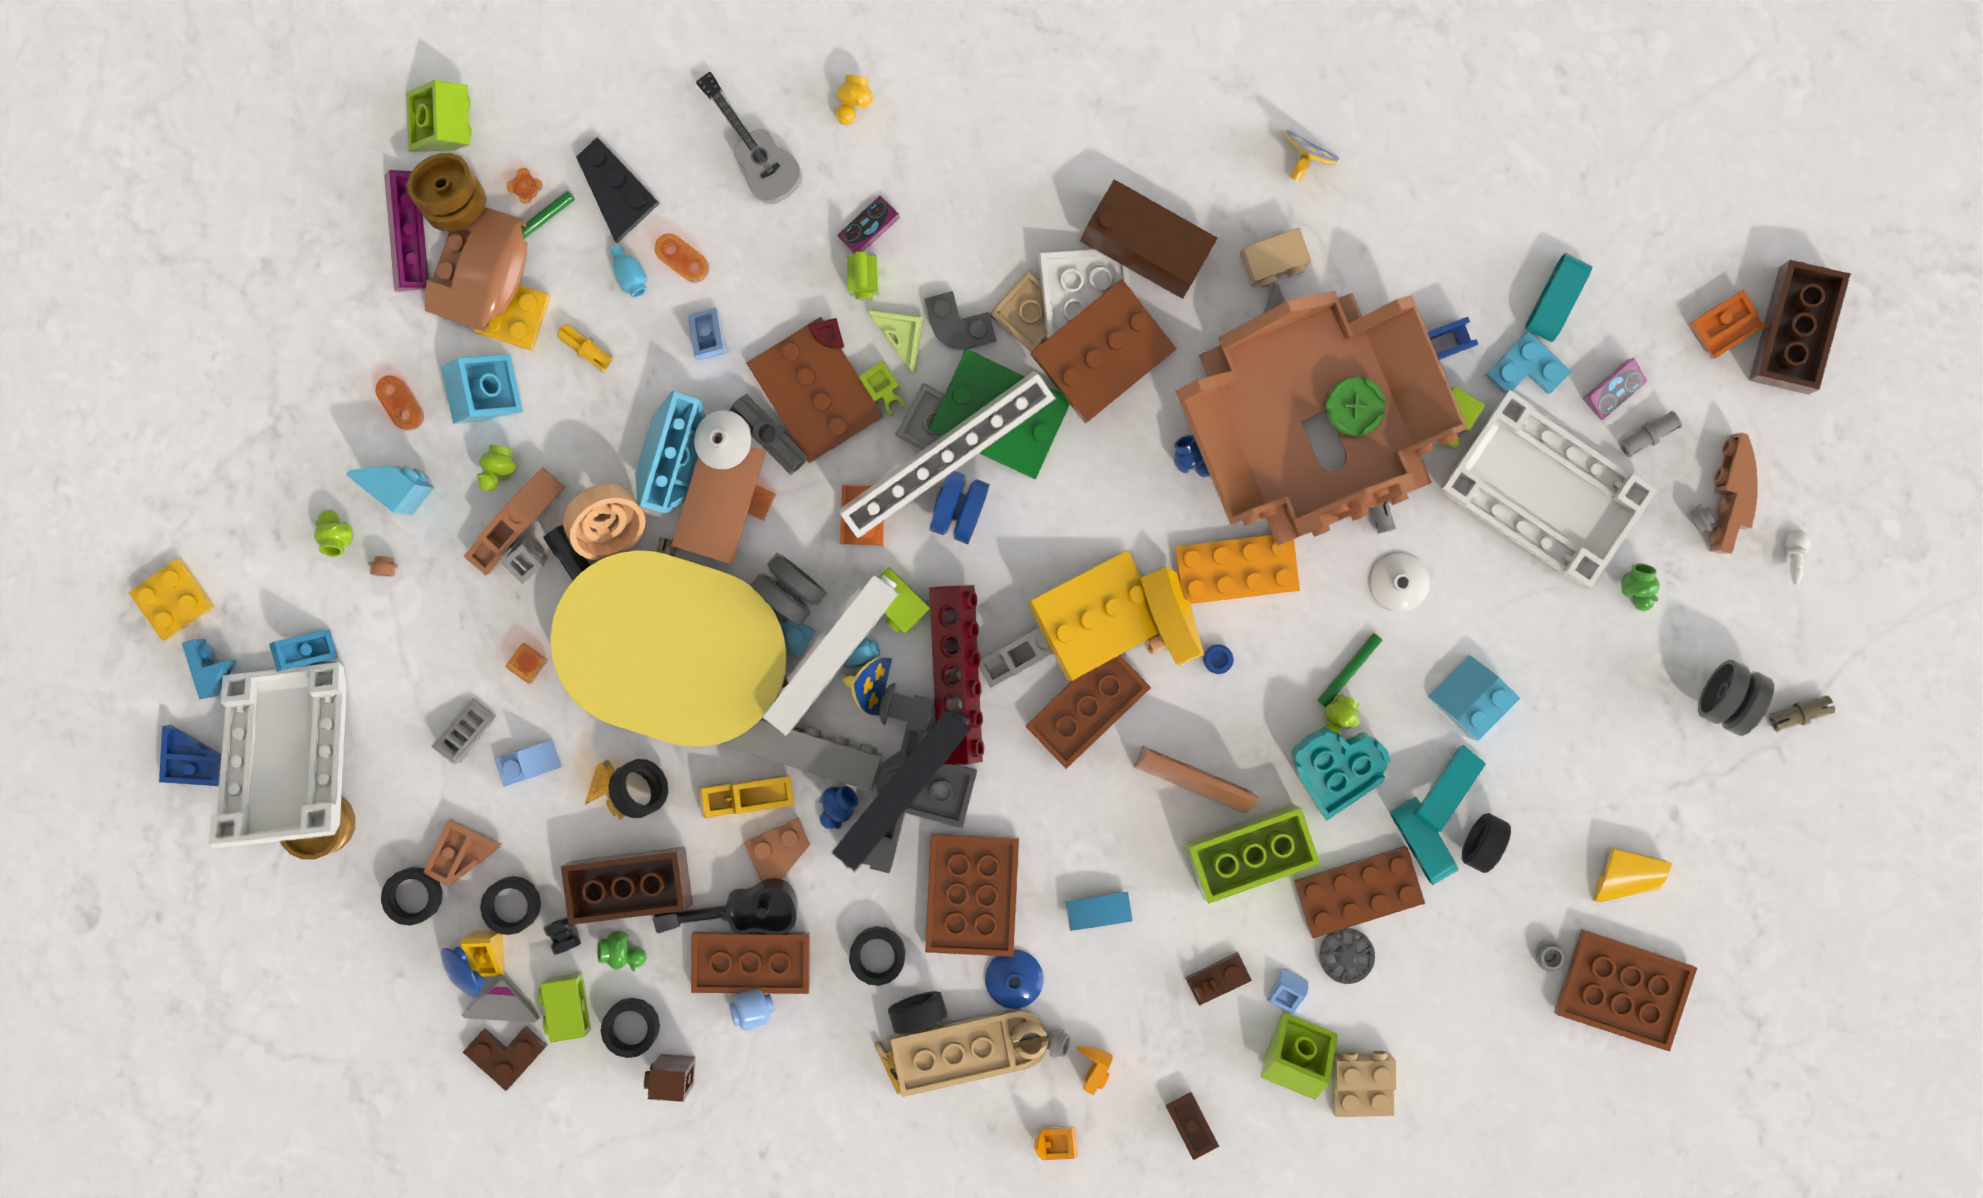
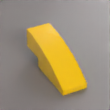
[1141,566,1204,666]
[698,776,794,818]

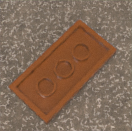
[1025,655,1151,769]
[1294,846,1425,938]
[691,932,810,994]

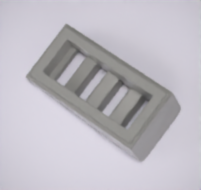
[432,698,496,764]

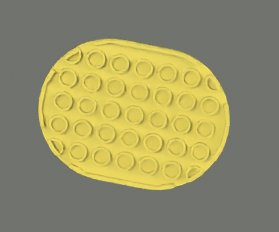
[550,550,787,747]

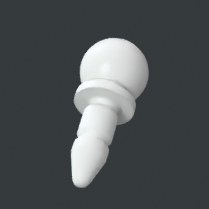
[1785,530,1811,585]

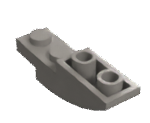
[979,626,1053,688]

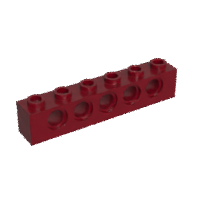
[929,585,985,765]

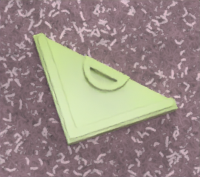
[868,309,923,372]

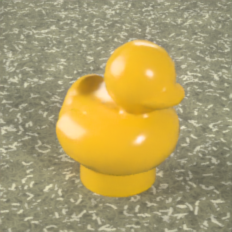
[834,75,873,125]

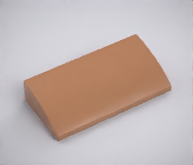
[671,436,766,564]
[1134,746,1259,813]

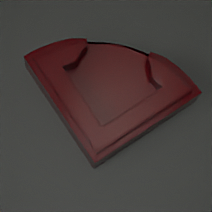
[808,318,844,349]

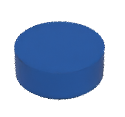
[1203,644,1234,674]

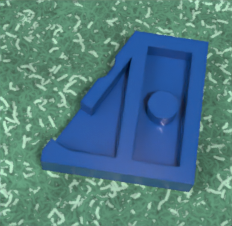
[159,725,222,786]

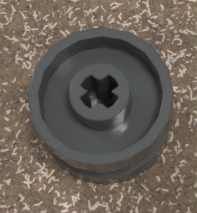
[750,553,827,625]
[1698,659,1774,736]

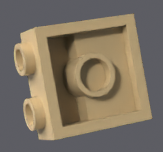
[1333,1050,1396,1117]

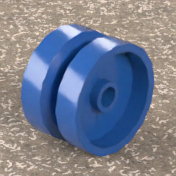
[929,471,990,544]

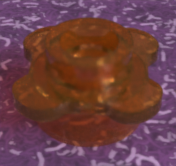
[506,168,542,204]

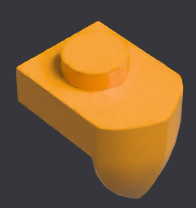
[1077,1046,1113,1095]
[1033,1126,1078,1160]

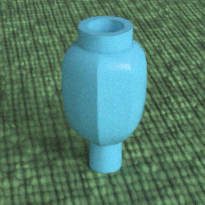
[610,245,647,298]
[843,637,880,668]

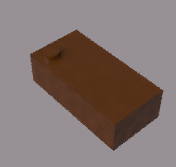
[1080,179,1217,299]
[1749,260,1851,395]
[561,846,693,925]

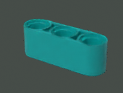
[1525,253,1592,342]
[1389,797,1459,885]

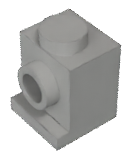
[501,536,548,584]

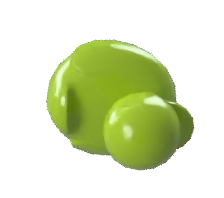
[476,445,516,492]
[314,510,353,557]
[1322,695,1360,736]

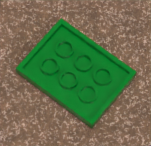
[928,349,1070,479]

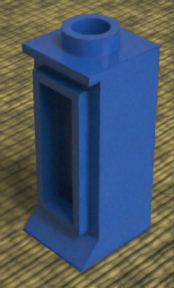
[1427,317,1478,360]

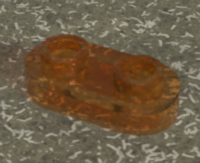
[654,233,709,283]
[375,375,424,431]

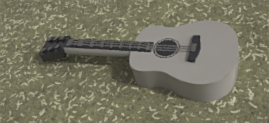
[696,72,802,204]

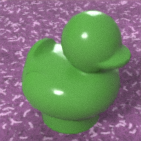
[1621,563,1660,611]
[597,931,646,972]

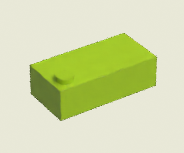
[1184,804,1320,904]

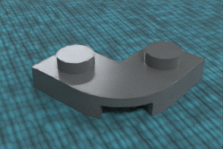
[924,291,996,350]

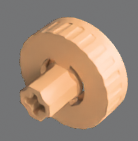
[563,484,645,560]

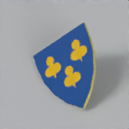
[843,657,892,716]

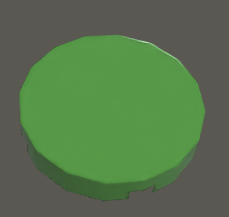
[1325,377,1386,437]

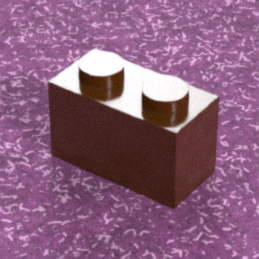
[644,1054,696,1102]

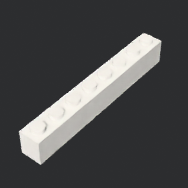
[840,370,1055,538]

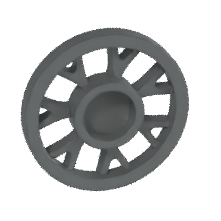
[1319,928,1375,984]

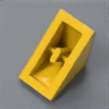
[460,930,504,977]

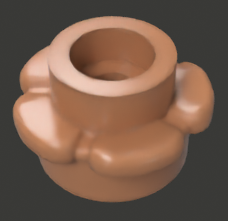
[368,556,398,576]

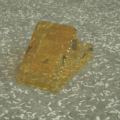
[585,759,626,820]

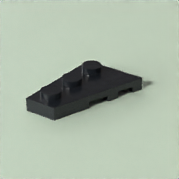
[576,137,660,243]

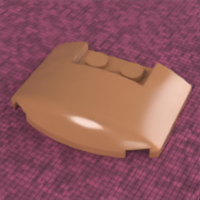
[425,207,528,332]

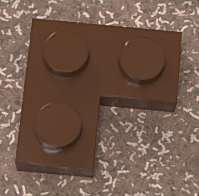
[462,1026,548,1091]

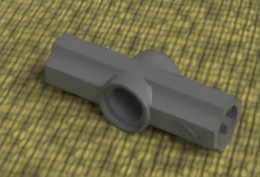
[729,394,809,475]

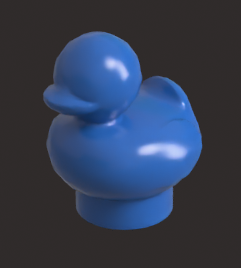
[1173,435,1210,477]
[820,786,858,829]

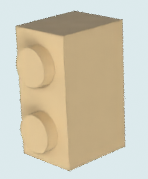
[1240,227,1311,288]

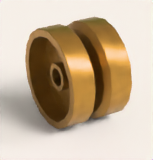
[407,153,487,231]
[280,795,355,860]

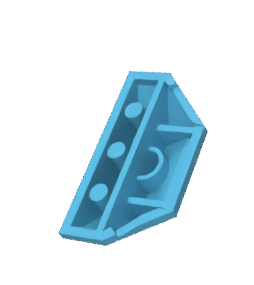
[635,391,706,514]

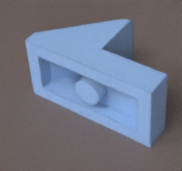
[688,308,729,360]
[494,740,562,787]

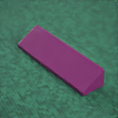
[384,170,428,291]

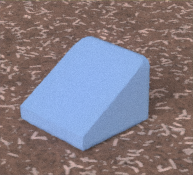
[1267,969,1308,1013]

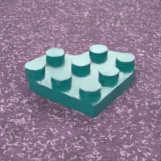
[1291,727,1390,821]

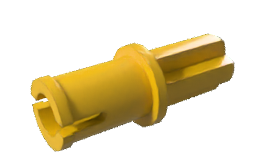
[557,324,613,372]

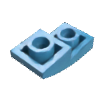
[1065,892,1133,931]

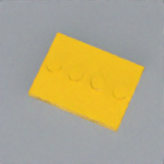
[1027,550,1160,682]

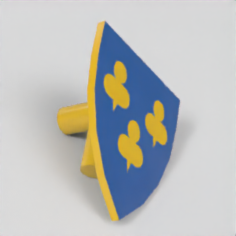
[1285,130,1339,182]

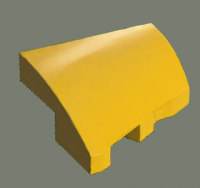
[1593,847,1672,902]

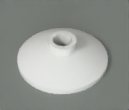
[694,410,752,470]
[1370,553,1429,612]

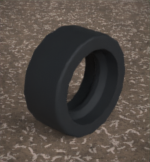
[608,759,669,818]
[1462,813,1511,873]
[381,867,443,926]
[480,876,541,935]
[849,926,906,986]
[888,991,947,1034]
[600,998,660,1058]

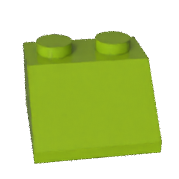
[407,80,472,152]
[1261,1012,1338,1100]

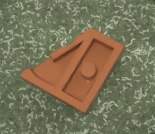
[744,818,810,881]
[423,819,502,886]

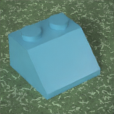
[441,354,523,424]
[346,466,434,515]
[1428,655,1520,741]

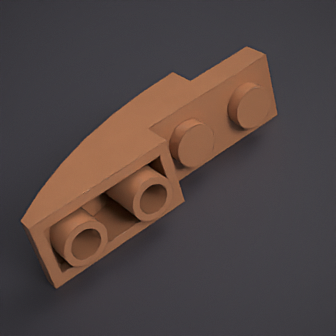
[1709,433,1758,554]
[464,467,565,576]

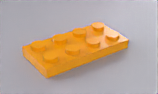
[1175,535,1300,604]

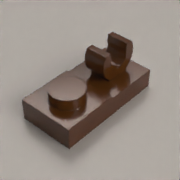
[1185,952,1252,1006]
[1165,1092,1220,1160]

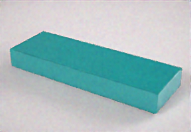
[1414,745,1486,833]

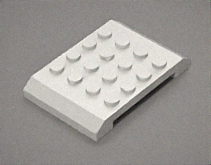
[1441,390,1658,588]
[209,662,347,848]

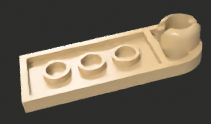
[890,1009,1048,1097]

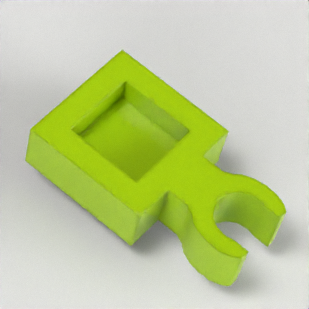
[859,361,905,416]

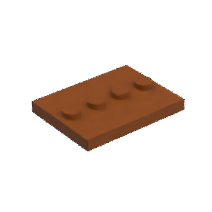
[1030,279,1177,423]
[746,317,884,464]
[925,833,1019,957]
[1554,929,1697,1052]

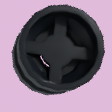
[543,917,581,955]

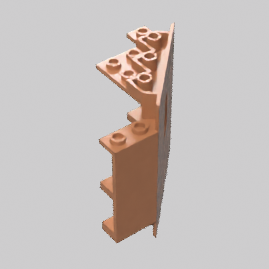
[1175,291,1468,546]

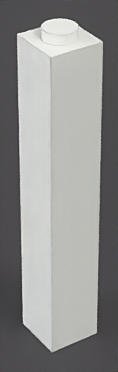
[763,574,899,735]

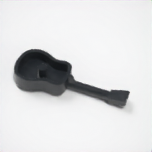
[653,878,798,935]

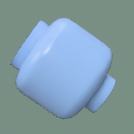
[729,989,775,1031]

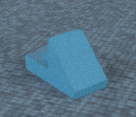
[269,629,337,672]
[182,639,236,700]

